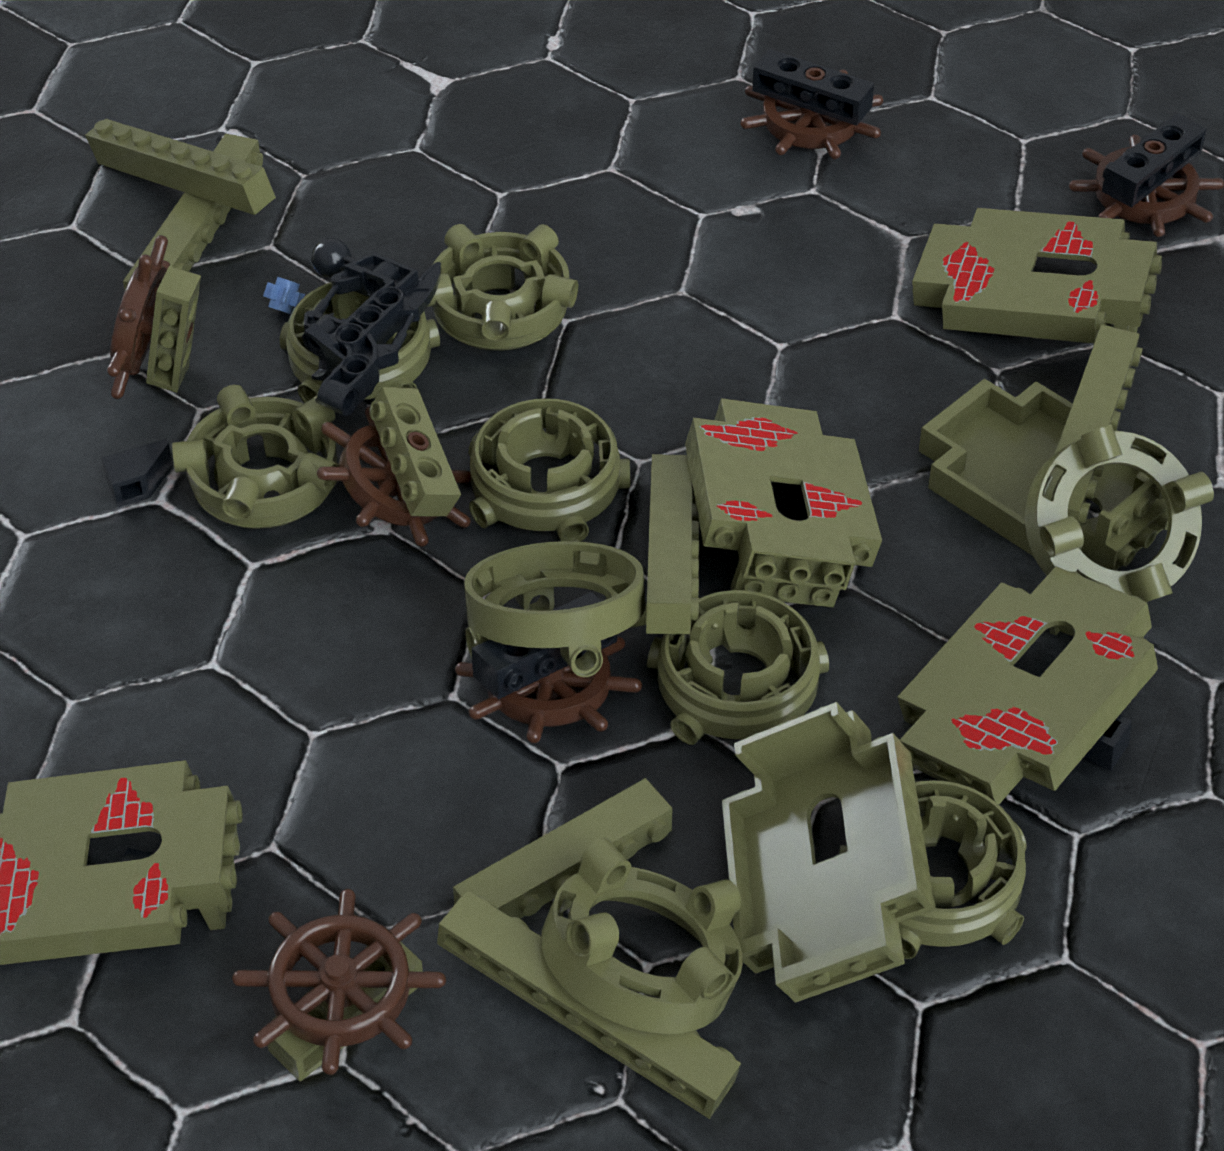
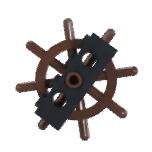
[740,49,884,159]
[1069,113,1224,237]
[455,592,642,743]

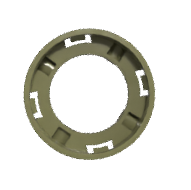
[1025,425,1214,602]
[464,541,647,677]
[541,838,743,1034]

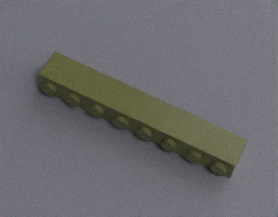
[85,119,276,215]
[123,133,263,290]
[1042,324,1143,524]
[646,454,699,634]
[437,890,741,1119]

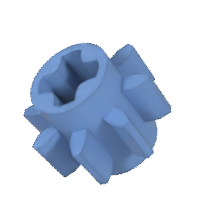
[263,277,305,314]

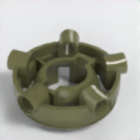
[428,224,579,351]
[280,282,440,403]
[172,384,339,529]
[468,398,630,542]
[647,590,829,745]
[839,781,1027,959]

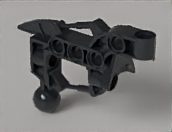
[302,238,441,416]

